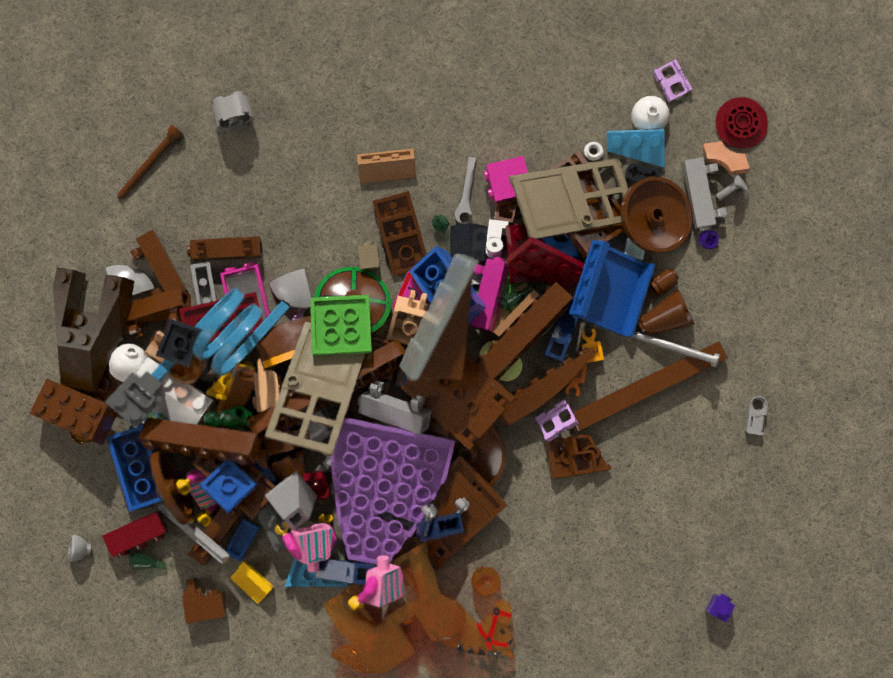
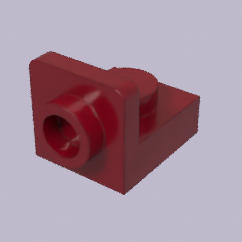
[303,471,330,501]

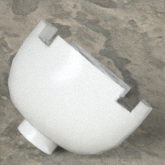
[631,96,669,130]
[108,343,147,382]

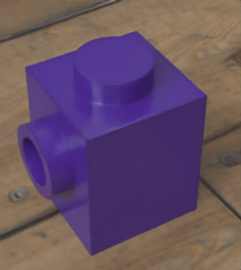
[705,593,735,622]

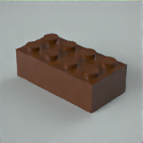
[29,378,118,446]

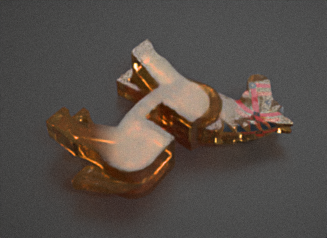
[323,541,514,674]

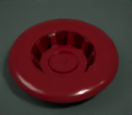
[715,97,768,149]

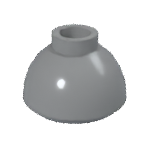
[68,535,91,562]

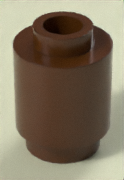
[649,269,679,296]

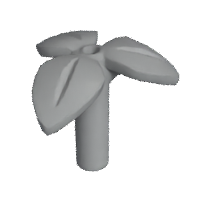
[716,172,749,201]

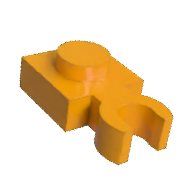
[581,329,604,364]

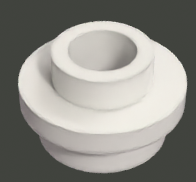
[584,142,603,161]

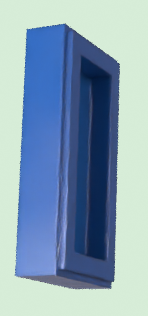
[225,518,261,562]

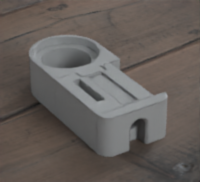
[745,396,768,435]

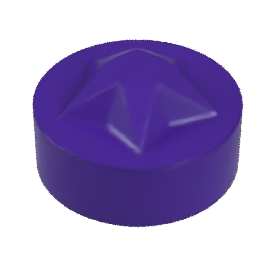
[699,230,719,249]

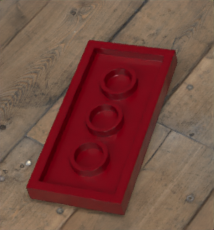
[507,237,584,292]
[179,292,263,343]

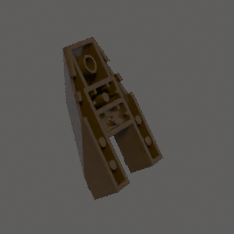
[53,267,135,392]

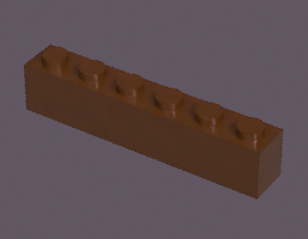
[476,282,573,381]
[138,417,261,464]

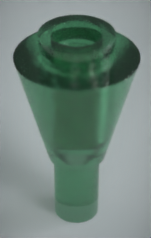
[500,285,533,313]
[129,551,166,570]

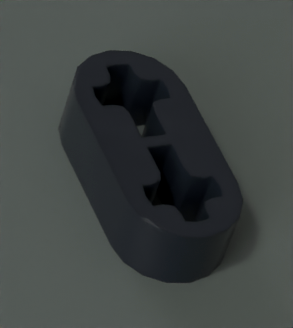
[625,164,661,183]

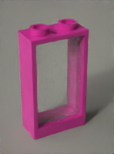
[220,262,274,341]

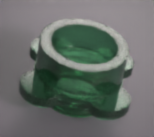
[431,214,450,234]

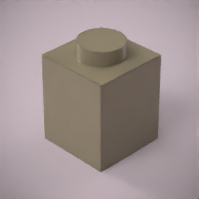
[358,242,380,271]

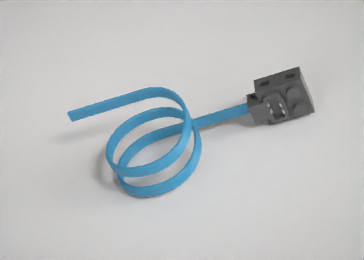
[105,288,290,429]

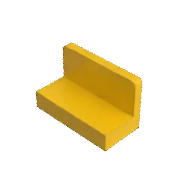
[231,561,274,604]

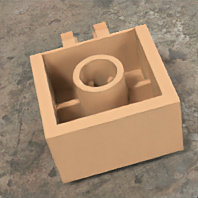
[387,290,431,345]
[252,358,282,413]

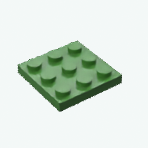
[310,295,372,356]

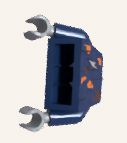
[415,498,470,542]

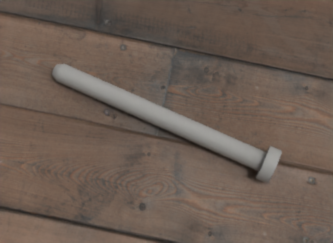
[631,331,720,367]

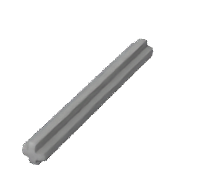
[158,501,230,564]

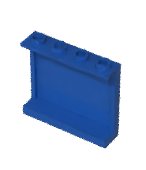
[569,240,655,337]

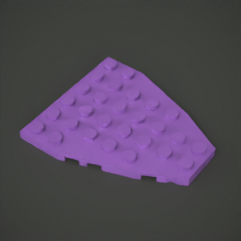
[330,418,455,564]

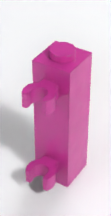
[470,257,509,333]

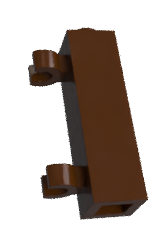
[128,230,188,296]
[187,236,262,262]
[126,287,191,338]
[216,363,255,429]
[188,506,243,566]

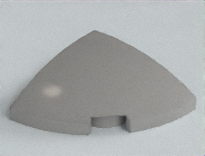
[106,265,155,296]
[270,269,312,309]

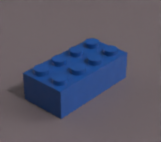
[409,246,487,324]
[106,424,162,511]

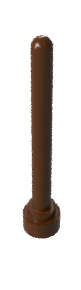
[117,125,184,199]

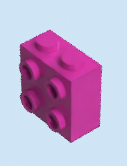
[483,156,528,205]

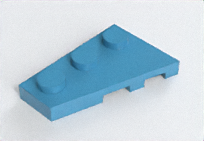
[607,129,665,168]
[285,558,348,587]

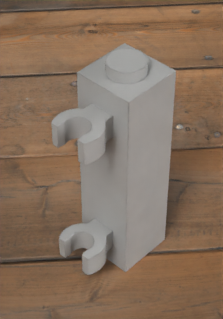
[682,157,727,232]
[358,380,431,435]

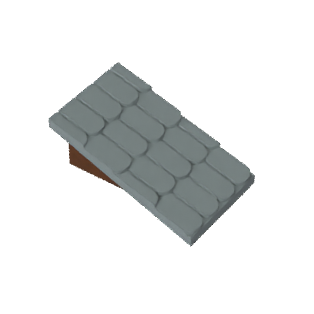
[400,254,478,380]

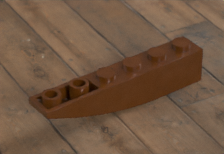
[498,347,595,428]

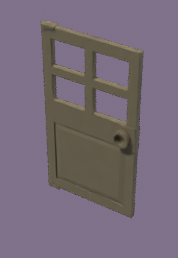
[509,158,628,239]
[265,322,365,456]

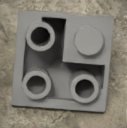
[265,471,317,530]

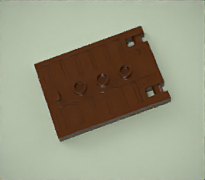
[548,151,624,258]
[401,353,517,451]
[410,454,508,568]

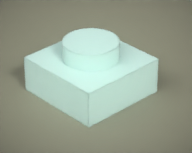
[624,238,644,261]

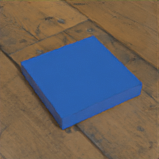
[200,460,257,514]

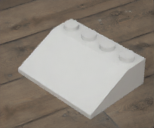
[136,357,216,425]

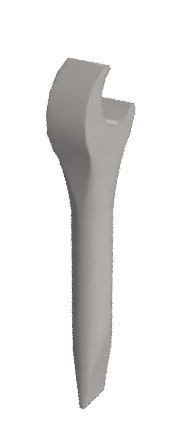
[455,157,476,224]

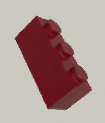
[102,511,169,559]

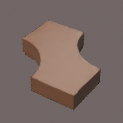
[703,141,750,175]

